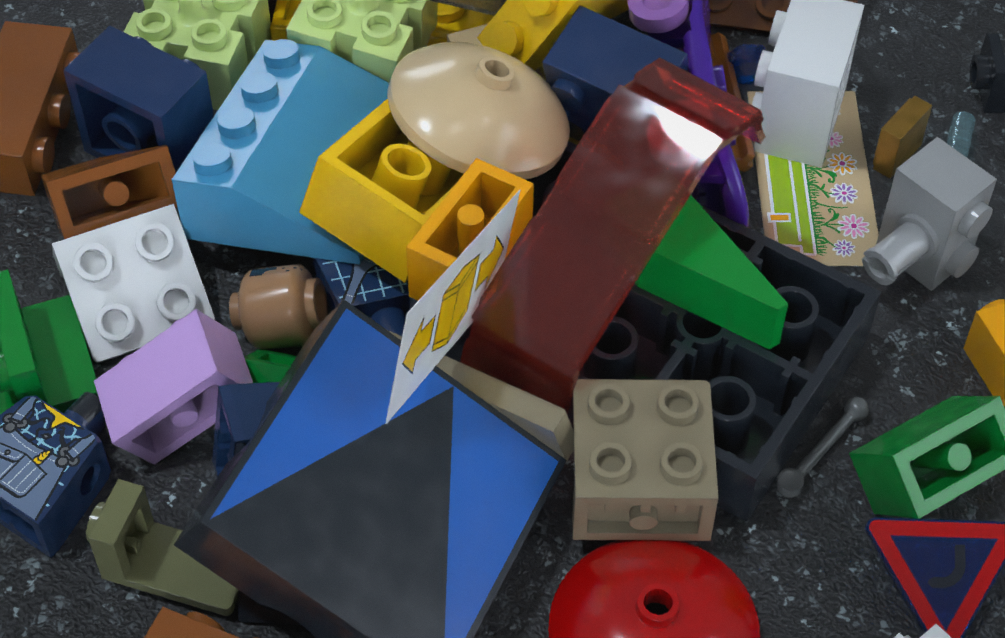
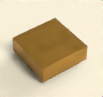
[873,96,932,179]

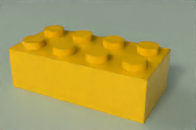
[299,99,464,283]

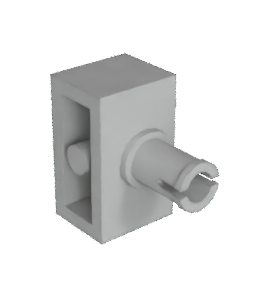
[862,137,997,291]

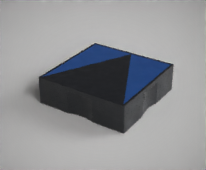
[174,299,567,638]

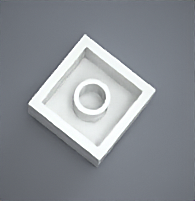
[748,0,865,168]

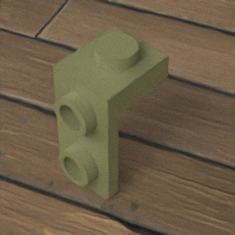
[86,479,238,616]

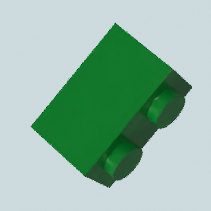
[849,396,1005,519]

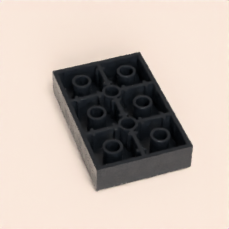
[409,141,881,522]

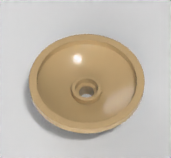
[387,42,570,180]

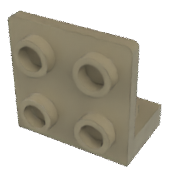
[572,379,718,541]

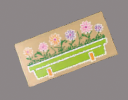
[747,91,879,266]

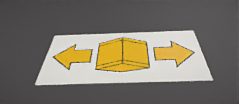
[385,190,520,424]

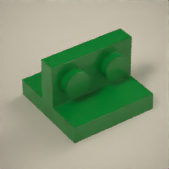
[0,269,98,414]

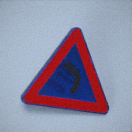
[865,517,1005,638]

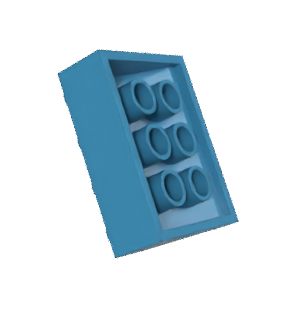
[172,39,389,265]

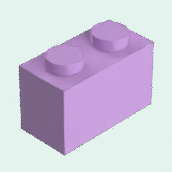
[94,309,253,465]

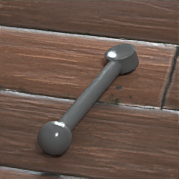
[777,396,869,498]

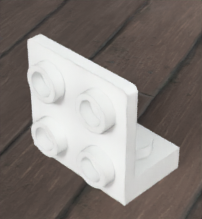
[52,204,215,363]

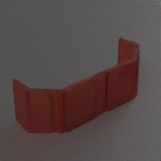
[460,58,766,413]

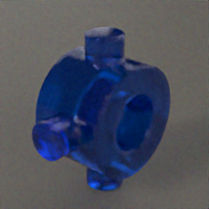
[727,44,767,84]

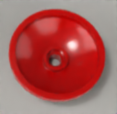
[548,540,760,638]

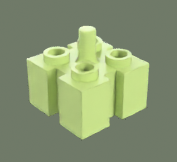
[124,0,271,110]
[286,0,438,82]

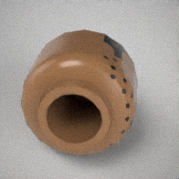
[229,264,328,350]

